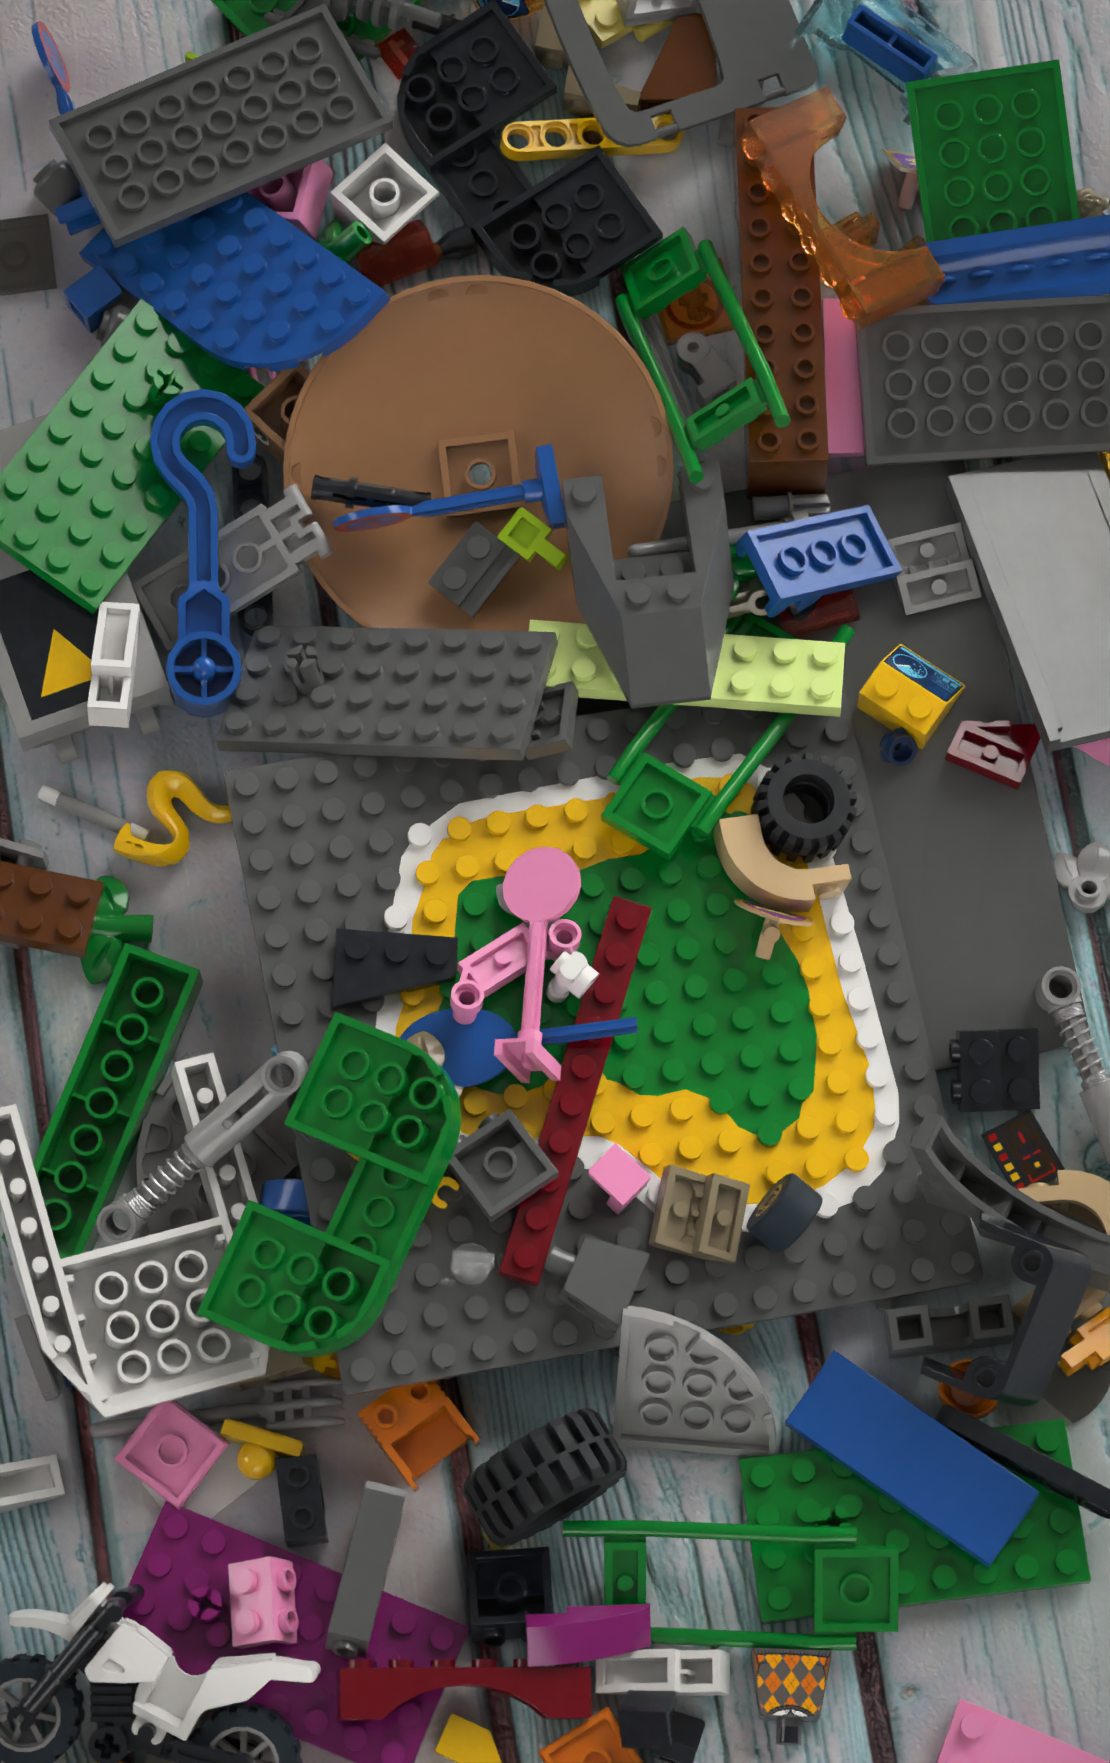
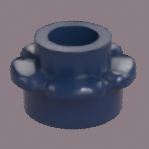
[880,727,917,766]

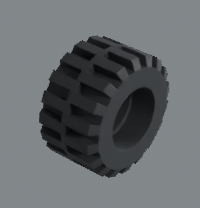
[751,753,858,863]

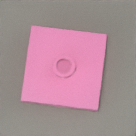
[114,1400,230,1509]

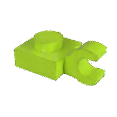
[497,506,569,571]

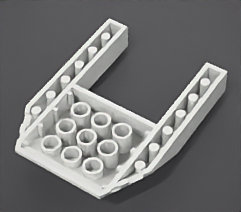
[0,1052,269,1419]

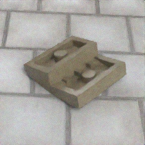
[648,1164,750,1264]

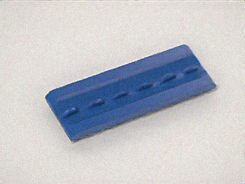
[919,215,1110,305]

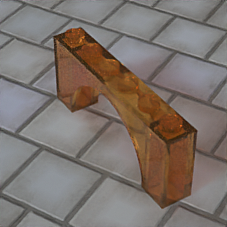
[741,86,945,330]

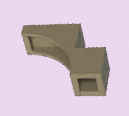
[535,5,641,116]

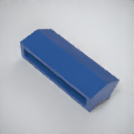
[841,4,938,83]

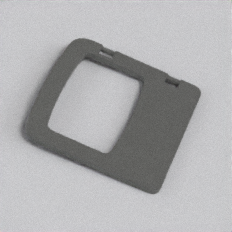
[544,0,818,147]

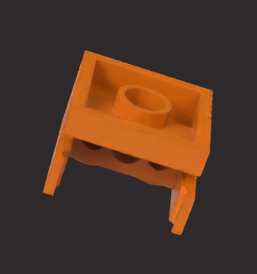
[357,1380,481,1493]

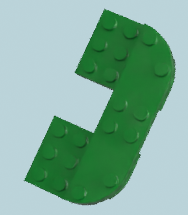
[197,1011,461,1357]

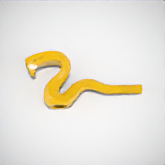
[113,770,232,866]

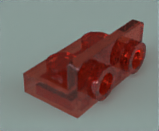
[354,219,439,287]

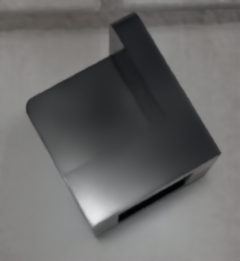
[617,1690,677,1750]
[651,1707,705,1763]

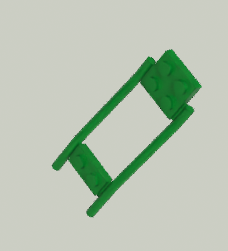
[615,226,791,483]
[601,613,855,860]
[562,1520,899,1651]

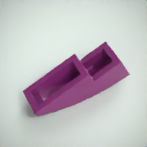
[525,1604,651,1667]

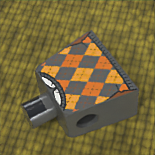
[751,1648,832,1746]

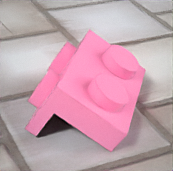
[228,1556,299,1649]

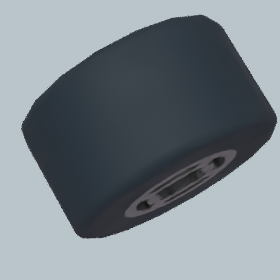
[747,1173,823,1253]

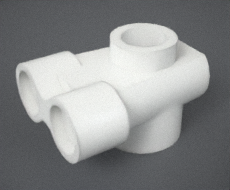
[546,951,599,1003]

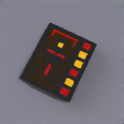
[981,1109,1065,1189]

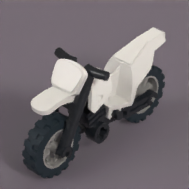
[0,1582,321,1763]

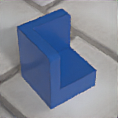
[63,264,123,333]

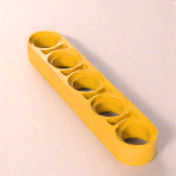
[500,114,684,161]

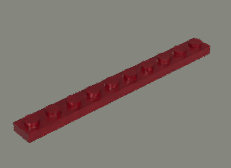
[497,896,652,1287]

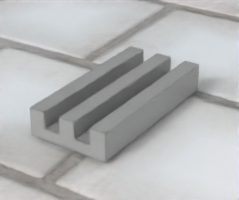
[14,1314,61,1401]

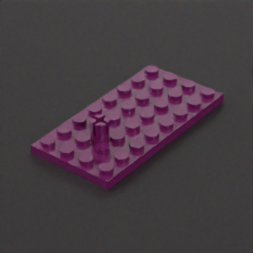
[123,1500,470,1763]

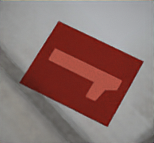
[376,27,420,80]

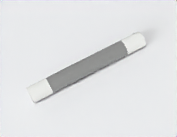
[38,785,151,842]

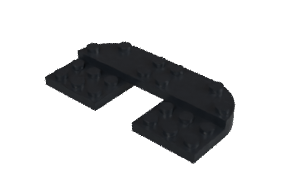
[397,0,663,297]

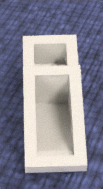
[87,602,140,728]
[0,1454,65,1513]
[596,1649,730,1696]

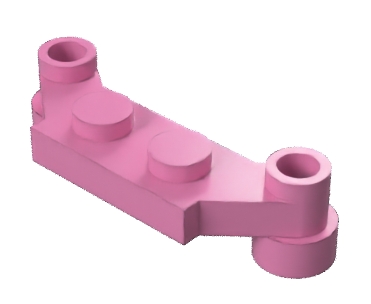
[450,919,581,1025]

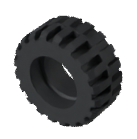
[463,1408,627,1547]

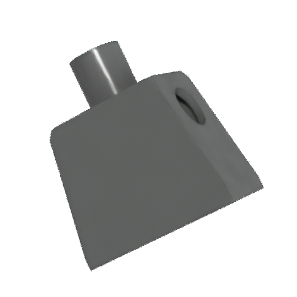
[544,1238,650,1334]

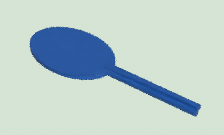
[400,1008,638,1088]

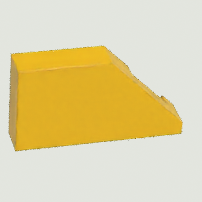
[434,1713,502,1763]

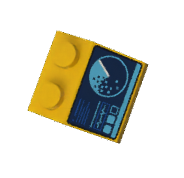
[857,644,966,749]

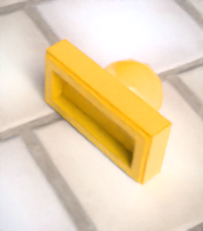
[220,1418,305,1480]

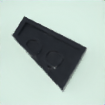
[331,929,458,1011]

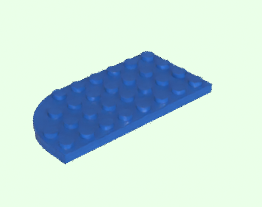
[79,192,390,372]

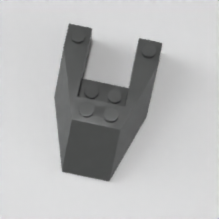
[562,462,734,709]

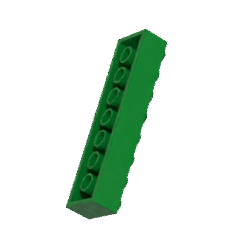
[2,942,204,1259]

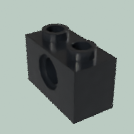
[275,1454,329,1548]

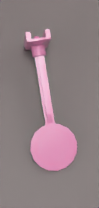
[494,846,581,1083]

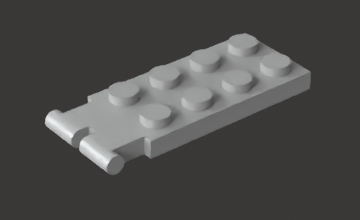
[132,484,334,652]

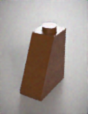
[640,13,716,114]

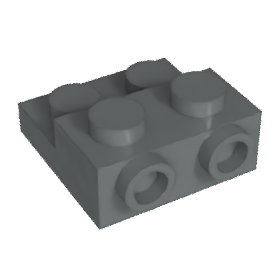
[446,1109,558,1222]

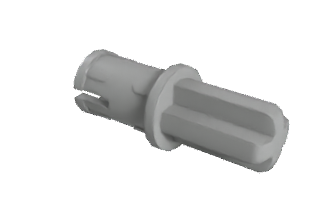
[752,491,830,521]

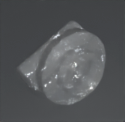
[450,1243,495,1285]

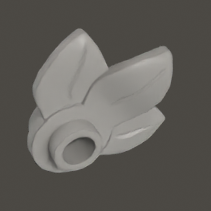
[1053,842,1110,913]

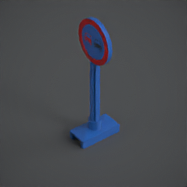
[31,21,101,236]
[333,444,566,532]

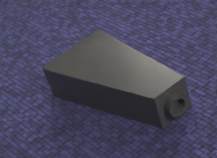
[325,1480,407,1658]

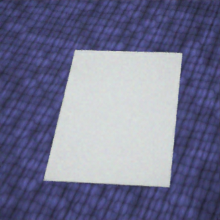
[142,1422,261,1519]

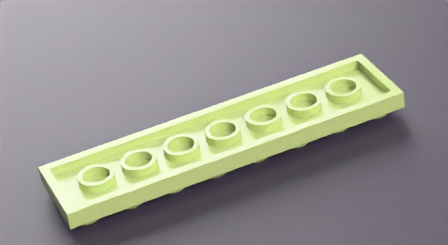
[529,620,845,717]

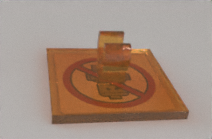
[658,258,735,346]

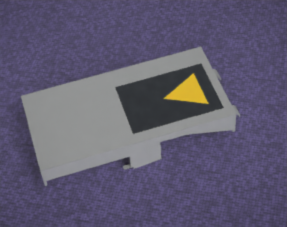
[0,413,174,764]

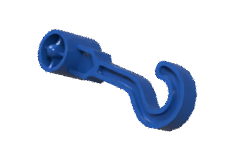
[150,389,256,718]

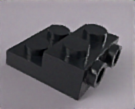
[949,1028,1040,1112]
[467,1547,554,1648]

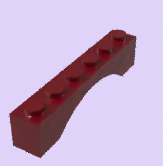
[336,1659,591,1721]

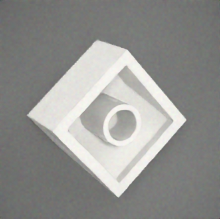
[330,143,439,245]

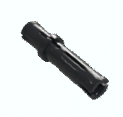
[311,474,431,518]

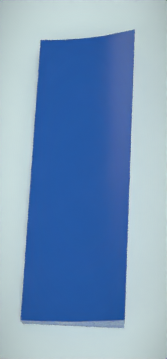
[785,1350,1039,1568]

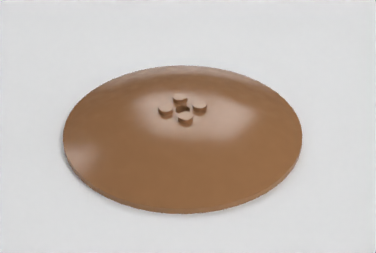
[283,275,674,631]

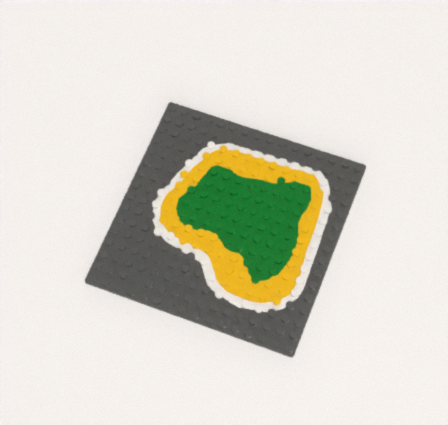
[224,683,983,1395]

